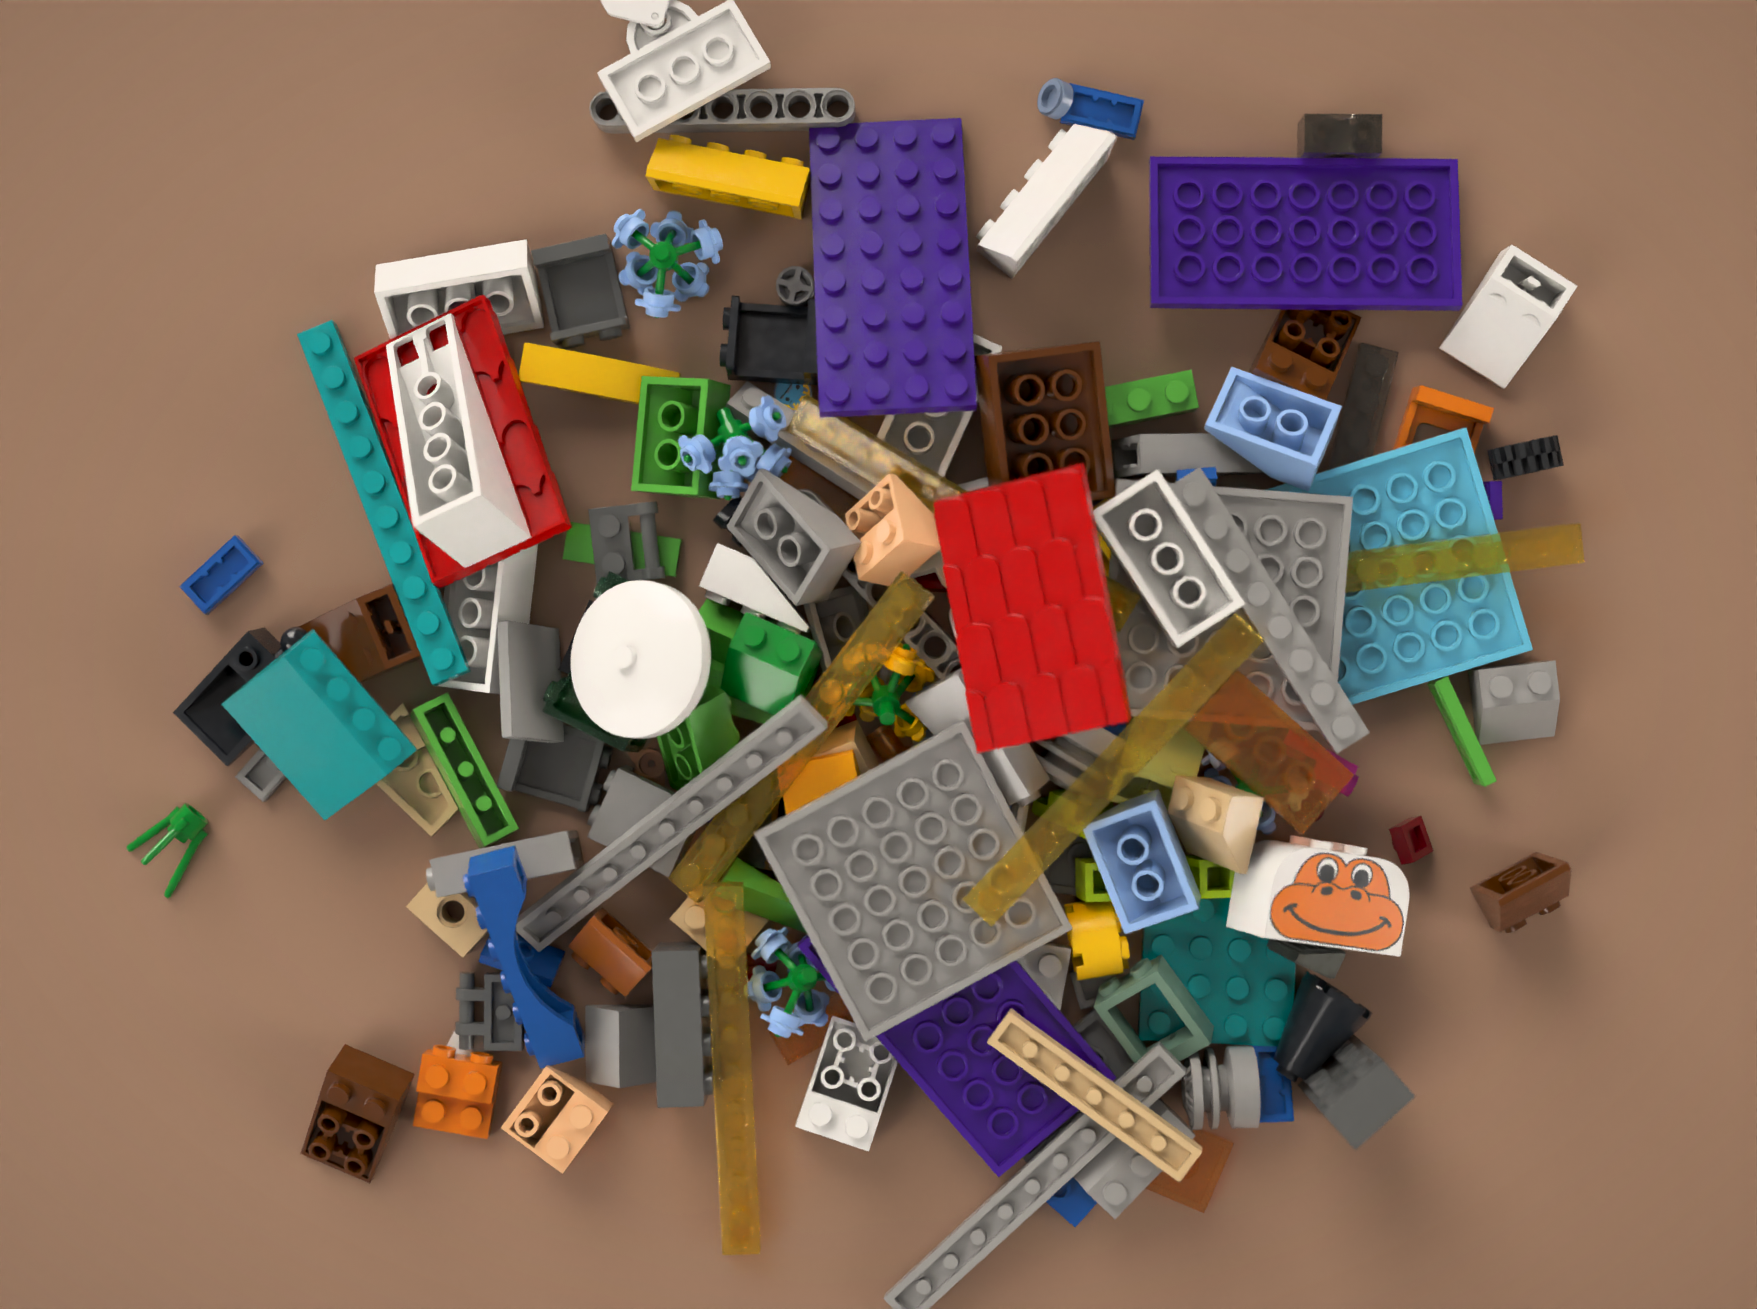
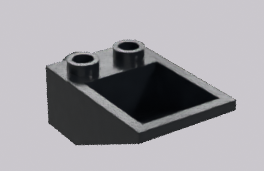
[173,627,308,766]

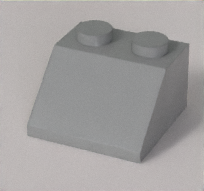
[1468,660,1560,745]

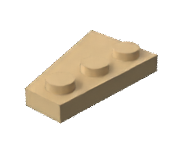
[376,703,459,837]

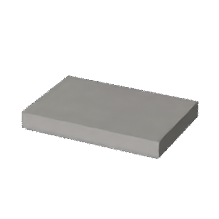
[497,621,564,743]

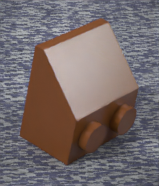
[568,908,652,997]

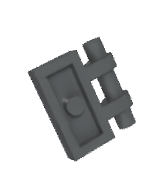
[455,972,524,1051]

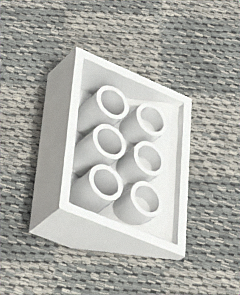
[976,124,1117,279]

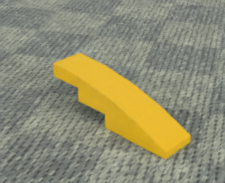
[519,342,681,405]

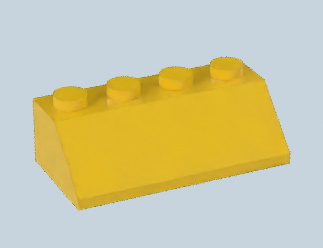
[645,135,811,220]

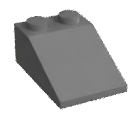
[726,469,862,606]

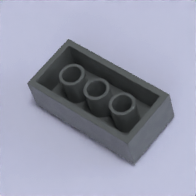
[652,941,717,1108]
[1298,1035,1416,1150]

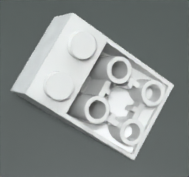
[1439,244,1577,389]
[699,543,811,635]
[795,1016,898,1151]

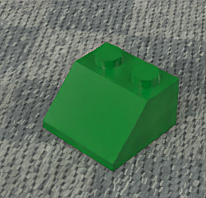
[720,612,823,716]

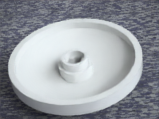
[571,580,711,738]

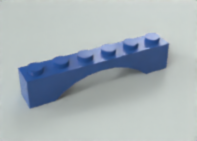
[463,845,585,1069]

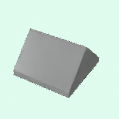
[804,586,881,673]
[585,1004,656,1088]

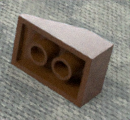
[1470,852,1571,933]

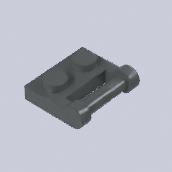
[588,502,666,585]

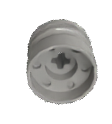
[1034,727,1126,799]
[1181,1046,1261,1130]

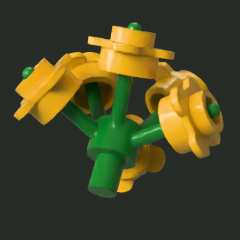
[825,643,935,742]

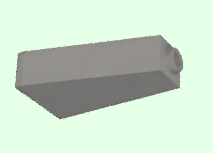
[1111,434,1264,479]
[905,668,1050,807]
[426,830,584,898]

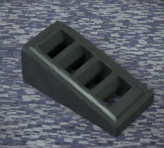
[1266,939,1346,979]

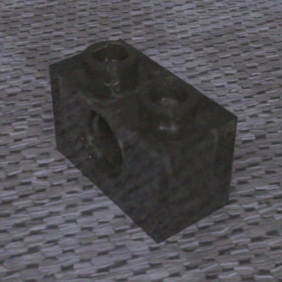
[1297,114,1382,158]

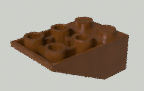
[1249,309,1362,400]
[298,584,422,683]
[300,1044,415,1183]

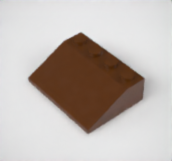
[974,341,1115,501]

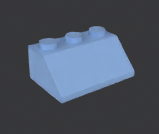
[1082,789,1201,934]

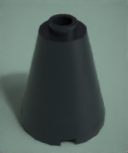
[1273,971,1373,1082]

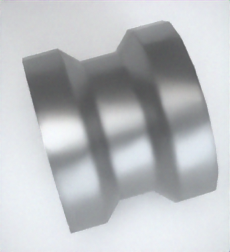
[776,266,815,307]

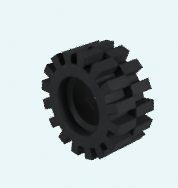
[1487,435,1564,481]

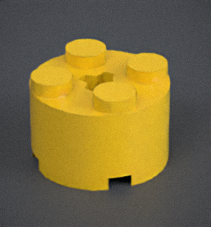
[1063,901,1130,981]

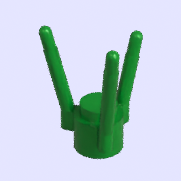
[126,803,208,898]

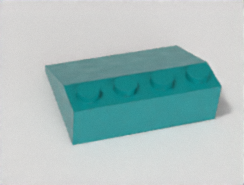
[222,629,417,820]

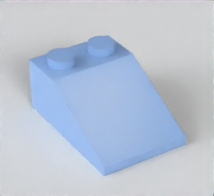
[1204,367,1342,492]

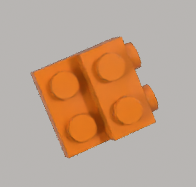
[413,1045,503,1139]

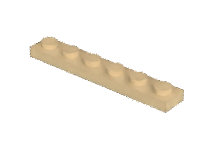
[987,1008,1203,1182]

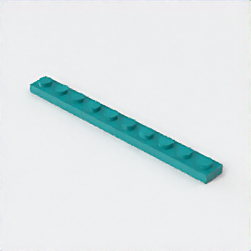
[297,320,471,686]

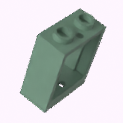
[1094,954,1214,1063]

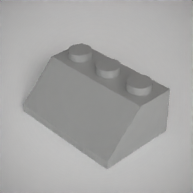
[1073,1098,1196,1219]

